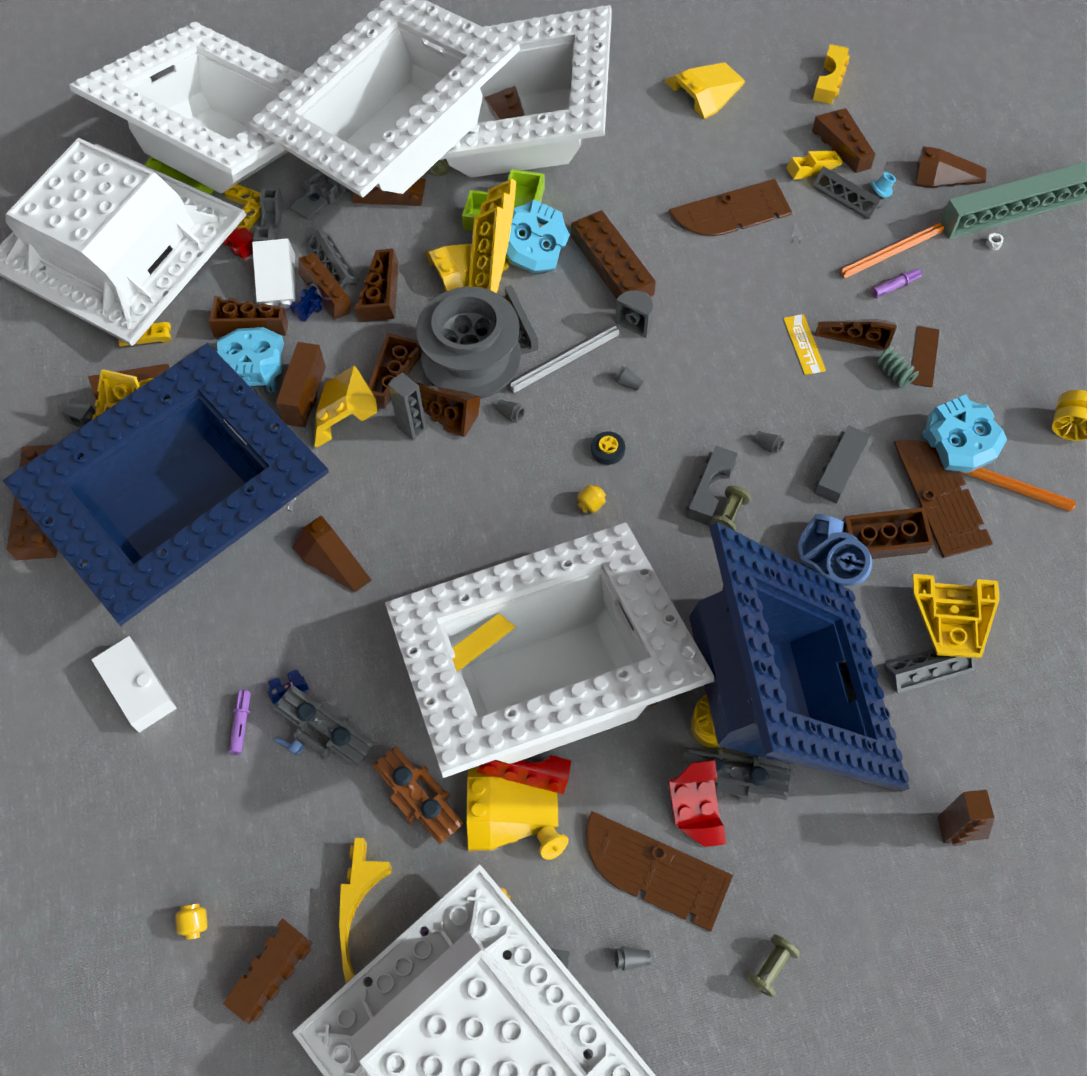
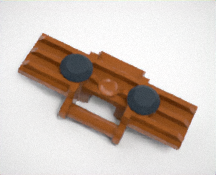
[372,746,464,845]

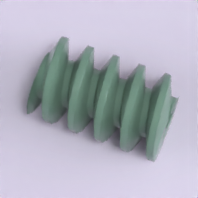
[877,346,919,388]

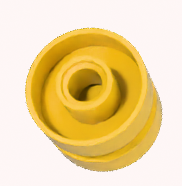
[1052,390,1087,441]

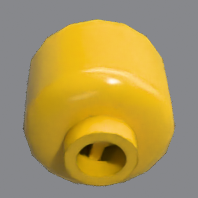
[577,484,606,514]
[175,903,208,940]

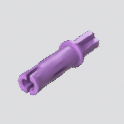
[872,268,922,298]
[228,690,251,755]

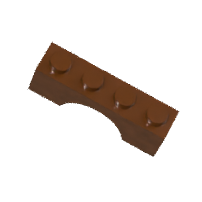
[298,253,351,319]

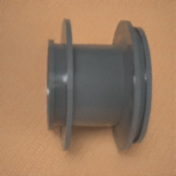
[416,287,521,399]

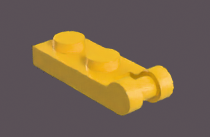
[118,322,171,347]

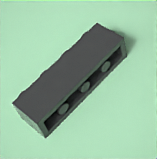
[388,372,427,441]
[815,425,871,504]

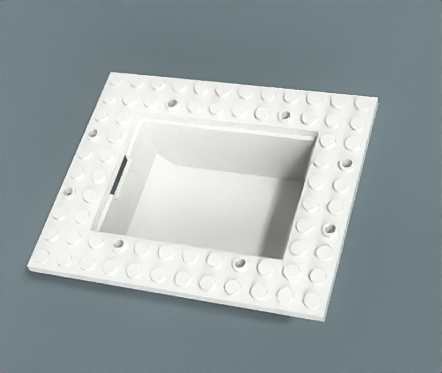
[248,0,520,197]
[422,5,612,178]
[69,22,302,194]
[0,138,246,346]
[385,523,714,778]
[292,865,656,1076]

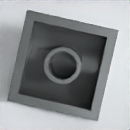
[615,290,653,338]

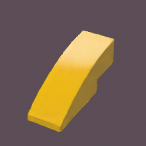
[786,151,843,179]

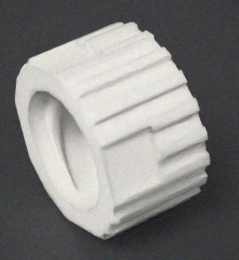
[986,233,1004,250]

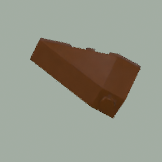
[915,146,987,188]
[415,382,481,437]
[292,516,371,592]

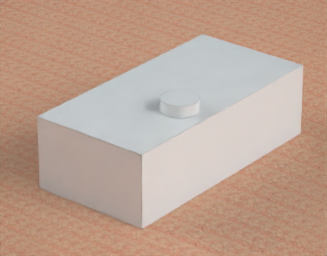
[91,636,177,733]

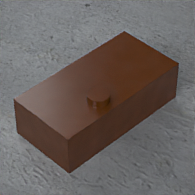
[276,342,326,428]
[842,507,934,559]

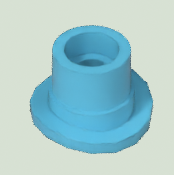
[871,172,896,198]

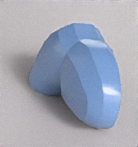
[798,514,872,586]

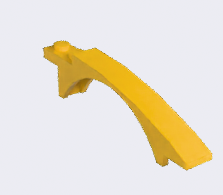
[339,838,392,984]

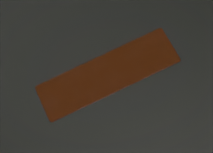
[911,326,940,387]

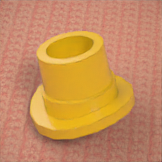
[537,826,569,860]

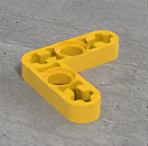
[224,184,262,230]

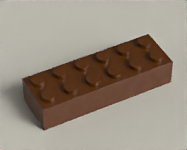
[571,210,656,299]
[7,444,57,560]

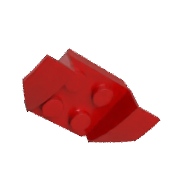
[668,759,726,847]

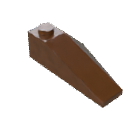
[815,319,897,350]

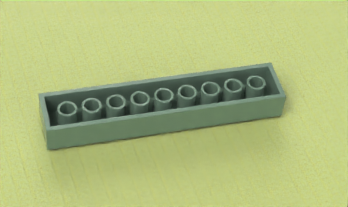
[940,162,1087,239]

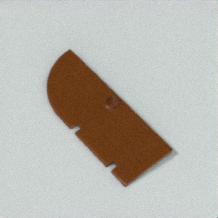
[669,179,792,236]
[894,440,993,558]
[586,811,733,932]

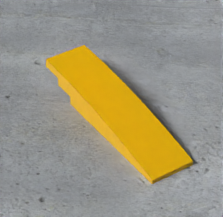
[468,179,516,293]

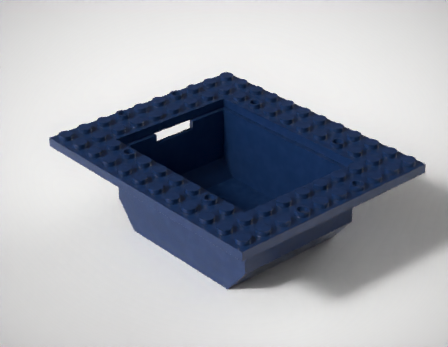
[2,342,329,626]
[689,522,909,792]

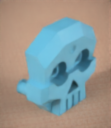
[506,199,570,273]
[217,327,284,392]
[922,394,1007,473]

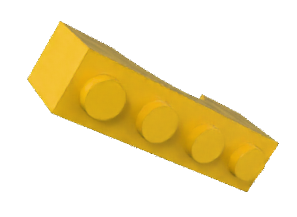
[813,44,850,104]

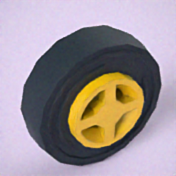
[591,431,626,465]

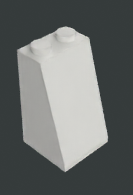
[252,238,296,308]

